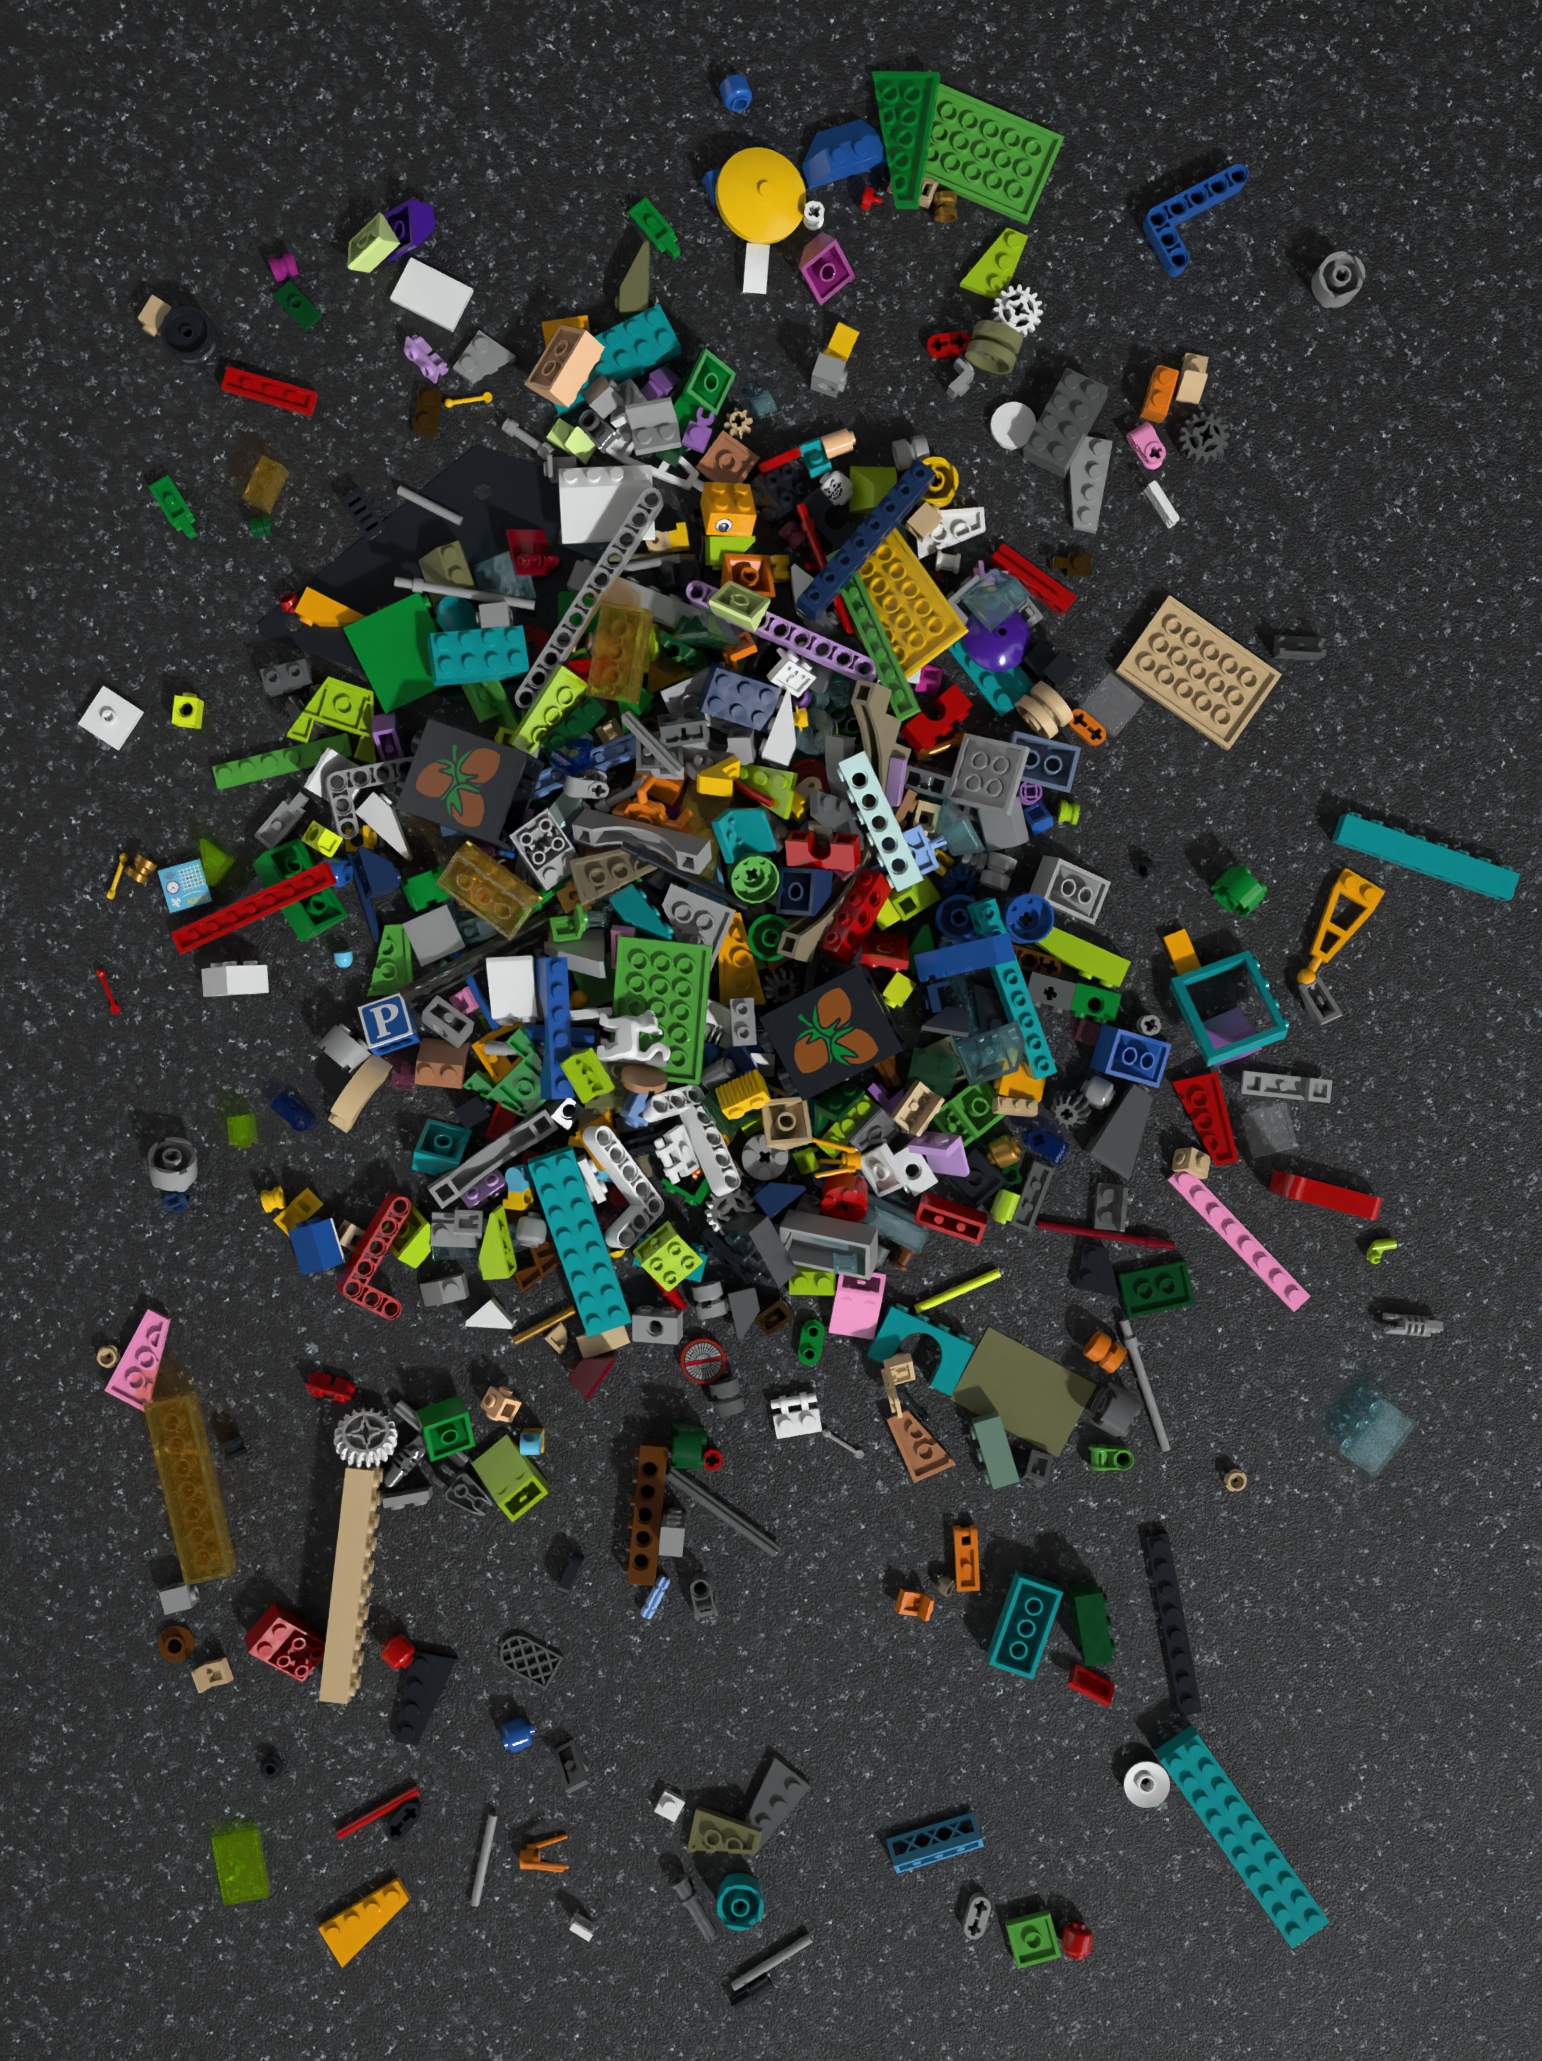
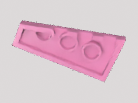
[105,1308,171,1412]

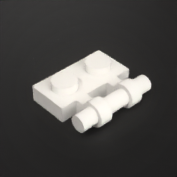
[654,1124,701,1184]
[770,1392,822,1439]

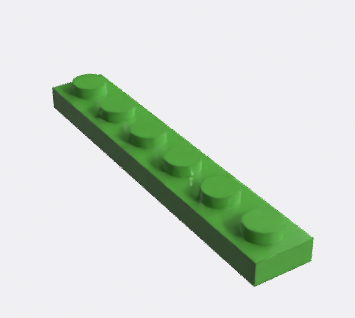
[212,733,354,790]

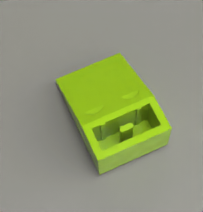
[471,1434,551,1522]

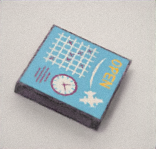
[156,857,215,915]

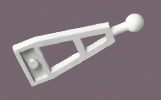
[606,423,704,492]

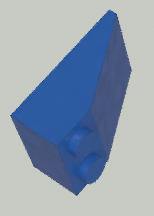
[1089,1024,1172,1088]

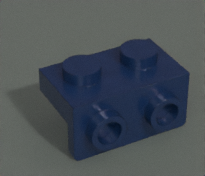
[922,977,950,1013]

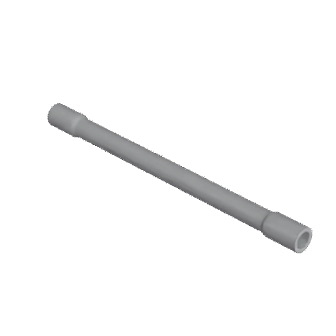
[485,1041,669,1067]

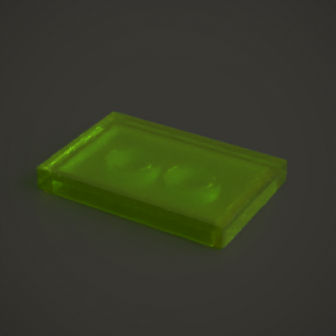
[211,1826,271,1906]

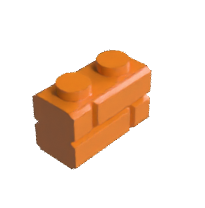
[1140,365,1179,423]

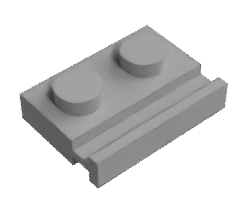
[430,1212,478,1248]

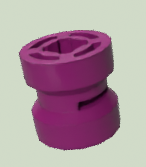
[268,251,299,282]

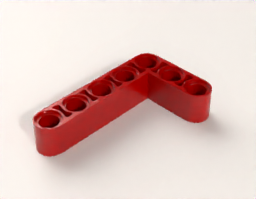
[1268,1170,1382,1221]
[336,1193,411,1320]

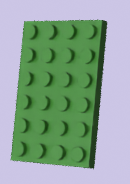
[924,83,1064,225]
[610,935,713,1085]

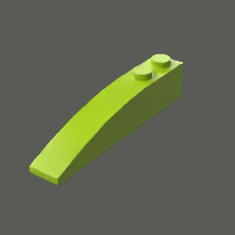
[1019,916,1131,990]

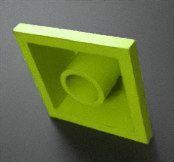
[849,466,897,514]
[382,1200,431,1269]

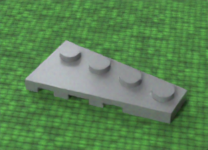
[1069,436,1113,533]

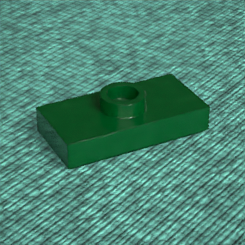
[273,280,323,332]

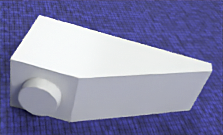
[355,792,413,861]

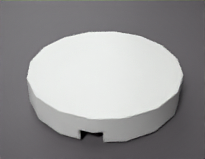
[990,402,1036,450]

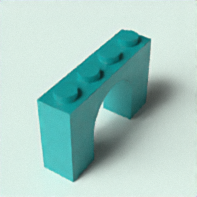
[866,1303,975,1396]

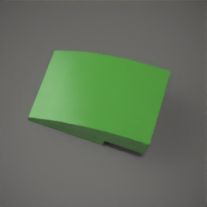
[928,1075,1005,1147]

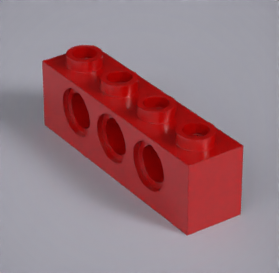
[819,868,893,966]

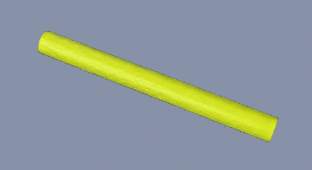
[914,1268,1001,1313]

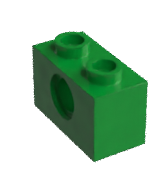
[1070,983,1121,1025]

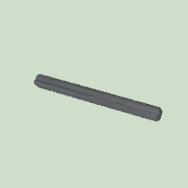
[665,1468,781,1557]

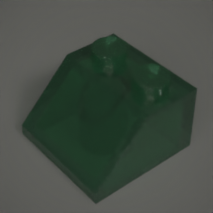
[903,1047,960,1101]

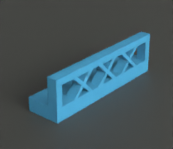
[886,1812,984,1874]

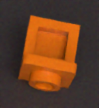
[894,1588,934,1621]

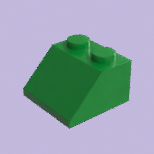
[416,1395,475,1462]

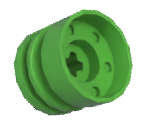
[725,852,779,903]

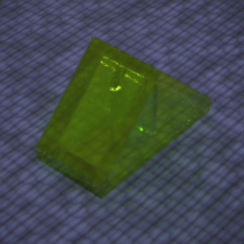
[199,839,236,887]

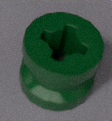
[249,512,274,539]

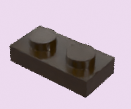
[413,386,444,438]

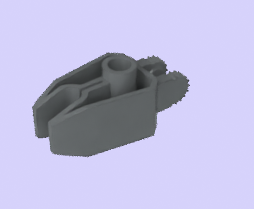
[431,1463,493,1516]

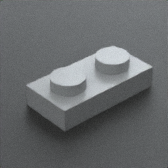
[382,1486,433,1510]

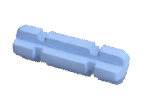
[640,1574,670,1619]

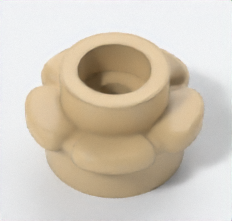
[97,1345,120,1368]
[1224,1469,1247,1491]

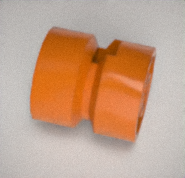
[1083,1330,1127,1373]

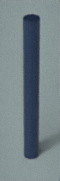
[346,852,382,942]

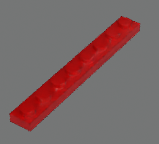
[171,861,337,954]

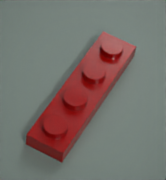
[221,366,318,417]

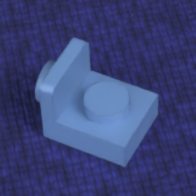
[619,1091,649,1128]

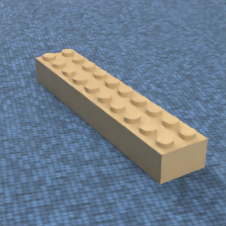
[319,1461,385,1704]

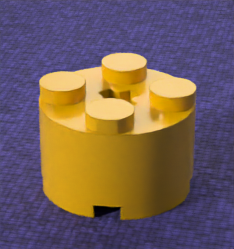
[916,457,959,509]

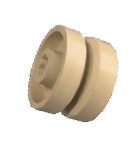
[1015,681,1074,740]

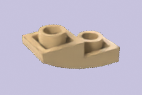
[576,1325,630,1359]

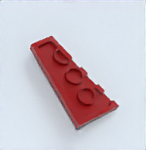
[1172,1071,1239,1166]

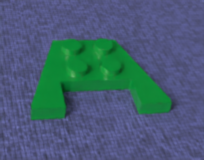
[462,1025,547,1119]

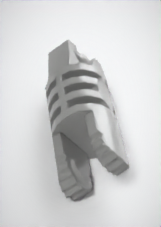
[1383,1313,1443,1337]

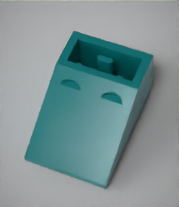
[609,883,677,941]

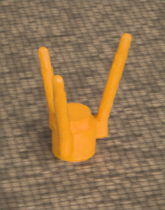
[812,1137,861,1178]

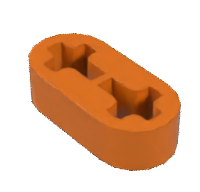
[1067,709,1106,746]

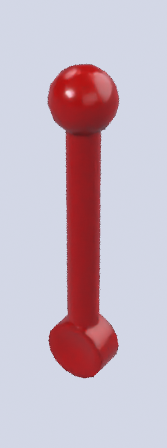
[96,968,121,1014]

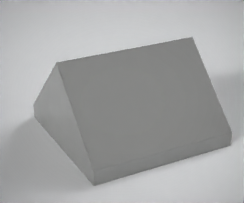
[976,796,1030,852]

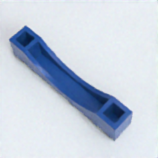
[534,957,574,1099]

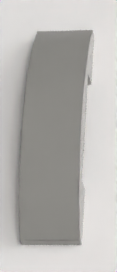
[1240,1071,1333,1103]

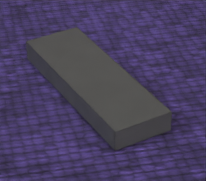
[1008,1160,1055,1232]

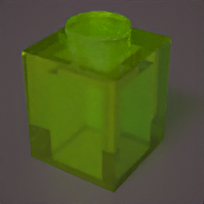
[226,1114,258,1149]

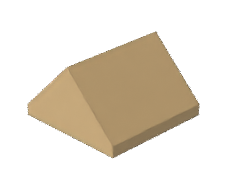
[761,1097,813,1150]

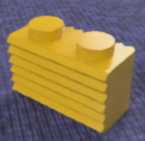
[715,1070,771,1120]

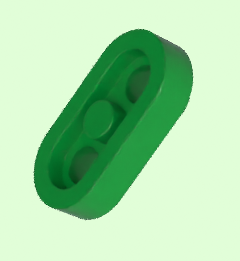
[798,1319,825,1366]

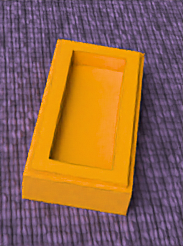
[1163,928,1201,976]

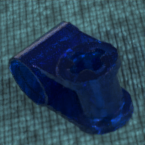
[549,738,594,776]
[1024,1129,1070,1165]

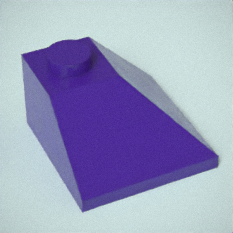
[383,199,435,261]

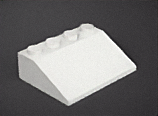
[559,465,655,544]

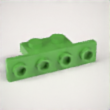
[461,681,520,731]

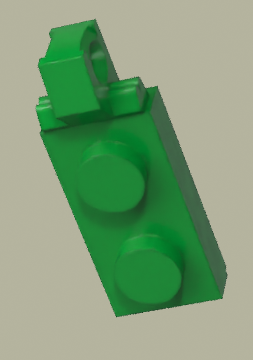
[628,197,681,260]
[148,474,198,540]

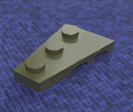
[687,1806,763,1854]

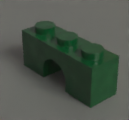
[540,695,607,764]

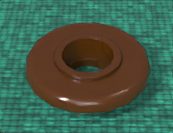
[158,1626,195,1662]

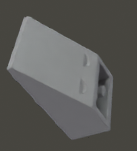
[509,807,580,891]

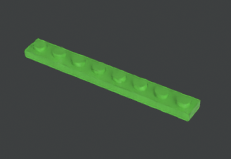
[826,549,921,722]

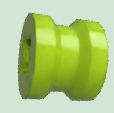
[1057,799,1080,825]

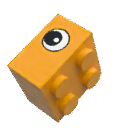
[700,482,756,537]

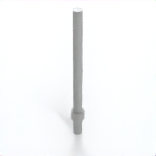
[394,577,535,610]
[1119,1319,1171,1452]

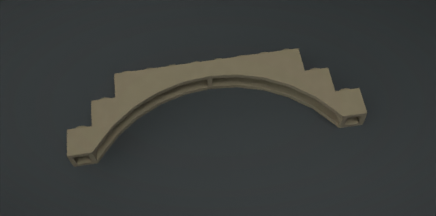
[777,679,911,963]

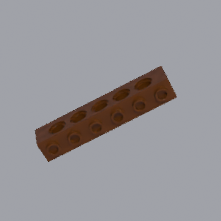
[623,1441,669,1586]

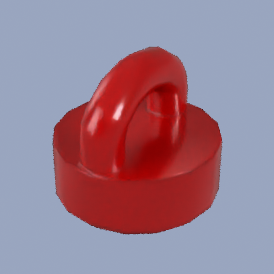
[860,185,883,211]

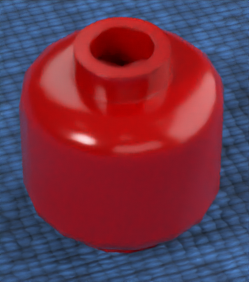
[380,1634,415,1670]
[1061,1920,1093,1960]

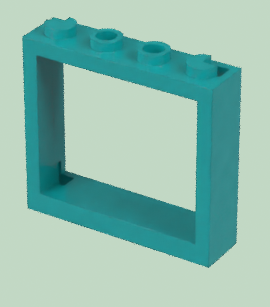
[1170,950,1289,1067]

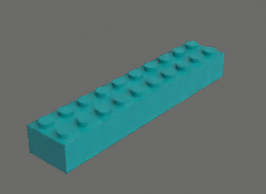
[1155,1725,1330,1949]

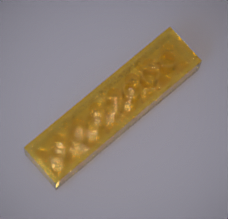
[143,1389,238,1586]

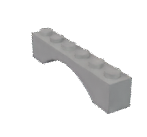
[572,808,712,875]
[427,1107,558,1208]

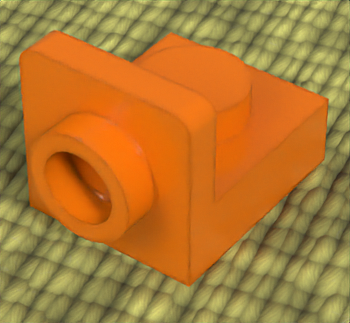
[722,631,757,670]

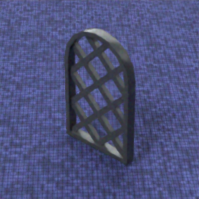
[500,1634,564,1690]

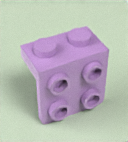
[908,1131,970,1177]

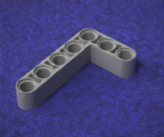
[325,755,414,839]

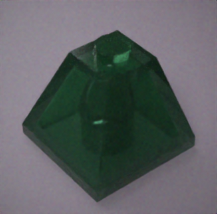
[673,611,740,648]

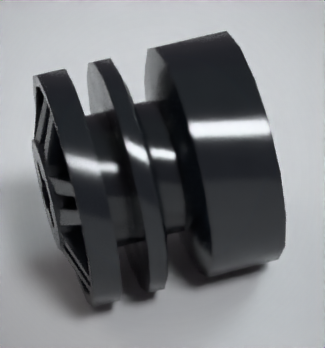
[615,1114,668,1156]

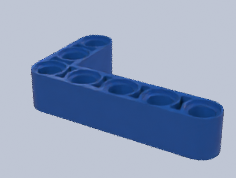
[1143,164,1249,277]

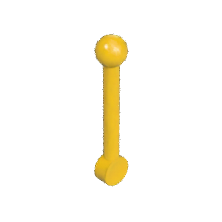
[444,392,492,408]
[107,853,129,899]

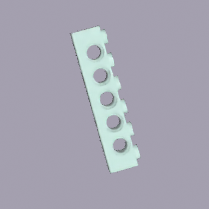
[836,750,923,892]

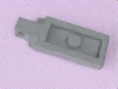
[254,792,310,850]

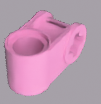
[1126,422,1166,470]

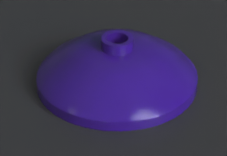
[963,604,1031,672]

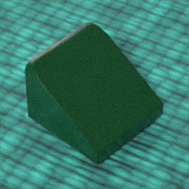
[656,437,687,467]

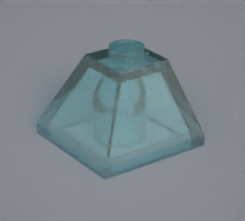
[960,569,1031,633]
[935,798,985,856]

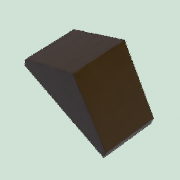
[647,655,691,694]
[754,1295,796,1336]

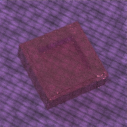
[1073,1018,1102,1047]

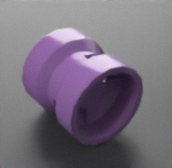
[1017,782,1042,805]

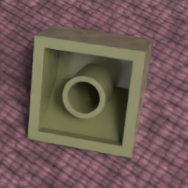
[418,541,477,605]

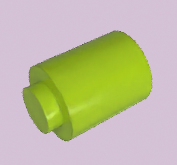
[990,1188,1021,1224]

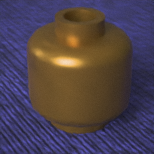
[987,1134,1023,1168]

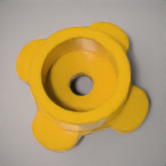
[792,705,809,732]

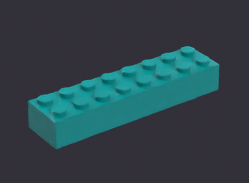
[528,1145,632,1337]

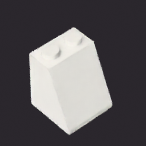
[486,955,543,1026]

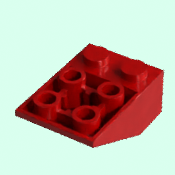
[244,1602,326,1682]

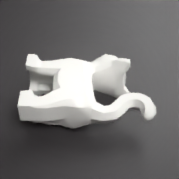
[597,1010,671,1061]

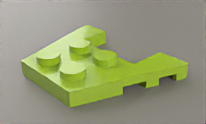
[286,677,376,764]

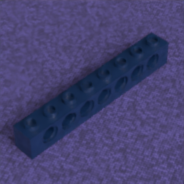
[797,459,936,622]

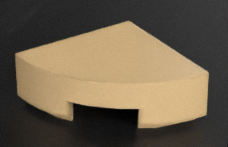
[544,1321,568,1354]

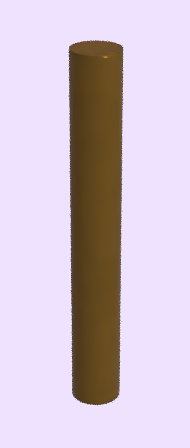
[512,1305,577,1345]

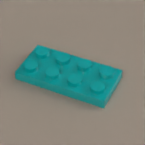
[947,636,1035,718]

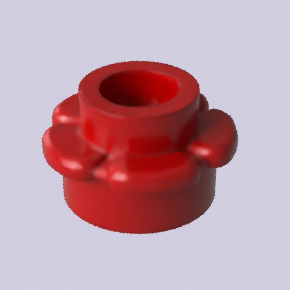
[279,592,301,613]

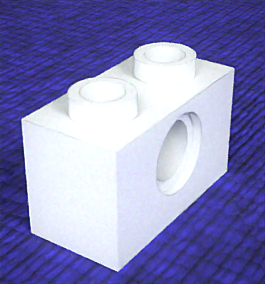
[893,1144,938,1196]

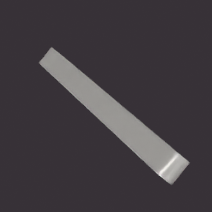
[515,487,664,711]

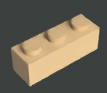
[992,1097,1038,1117]

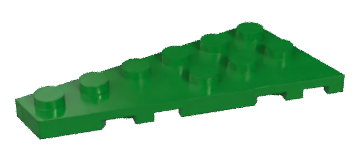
[872,71,940,209]

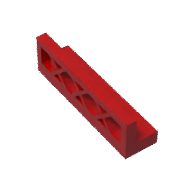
[988,543,1077,617]

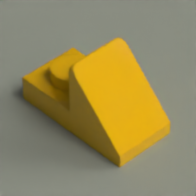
[697,755,740,797]

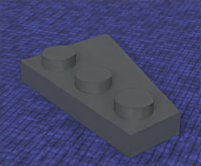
[810,791,864,851]

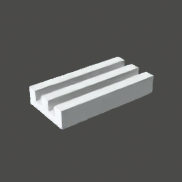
[1144,480,1180,529]

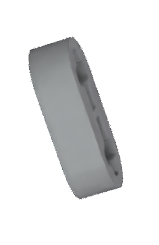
[963,1892,991,1939]

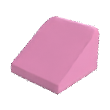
[449,987,479,1015]

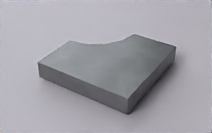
[845,1104,901,1151]

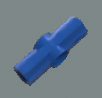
[525,1024,596,1049]

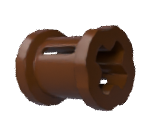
[889,1242,917,1272]

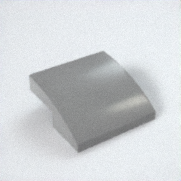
[636,732,684,779]
[402,905,465,967]

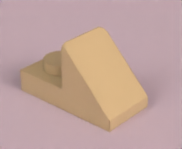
[1175,353,1209,405]

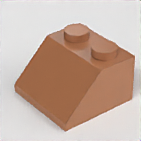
[414,1038,469,1089]

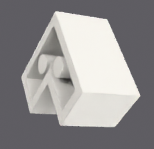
[202,961,269,997]

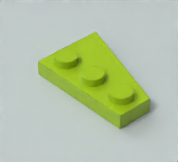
[960,228,1028,300]
[737,764,798,820]

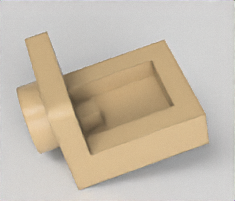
[1172,1147,1211,1179]
[191,1657,234,1693]

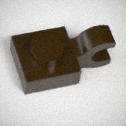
[1050,552,1091,578]

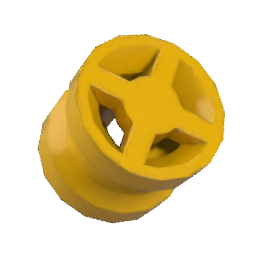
[260,1186,286,1213]

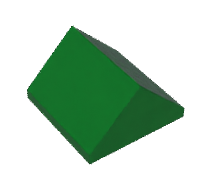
[683,348,736,416]

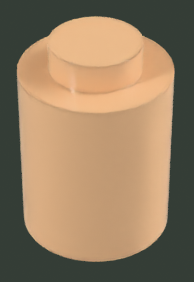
[820,428,856,459]

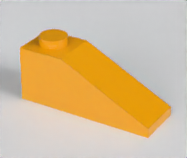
[294,587,366,627]

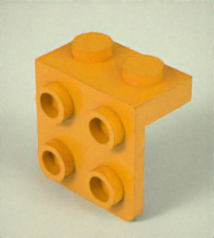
[994,1049,1047,1102]

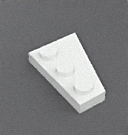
[915,507,985,560]

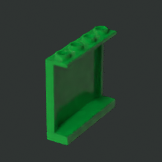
[343,592,445,714]

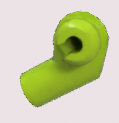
[1366,1237,1397,1264]

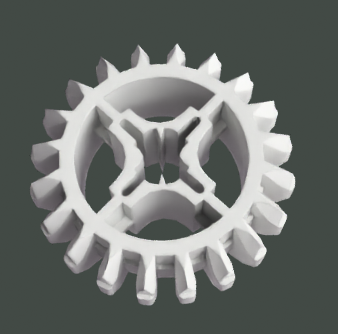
[334,1407,398,1469]

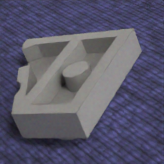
[453,330,516,384]

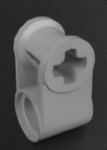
[563,767,609,799]

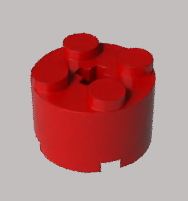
[821,1172,868,1223]

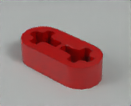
[926,331,970,359]

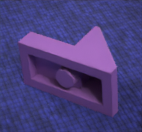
[640,365,681,401]
[866,1083,904,1115]

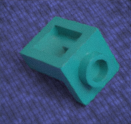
[798,437,833,478]

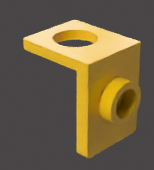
[823,322,860,361]
[345,825,377,852]

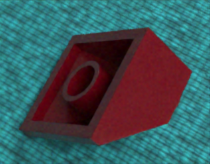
[568,1352,619,1400]

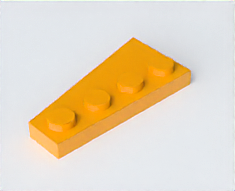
[318,1877,410,1968]

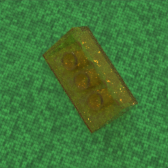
[436,840,544,941]

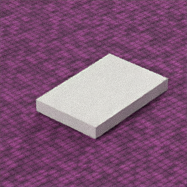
[390,258,474,332]

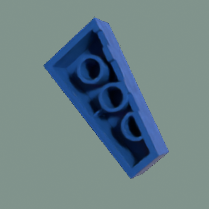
[913,930,1016,982]

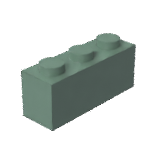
[969,1411,1020,1490]

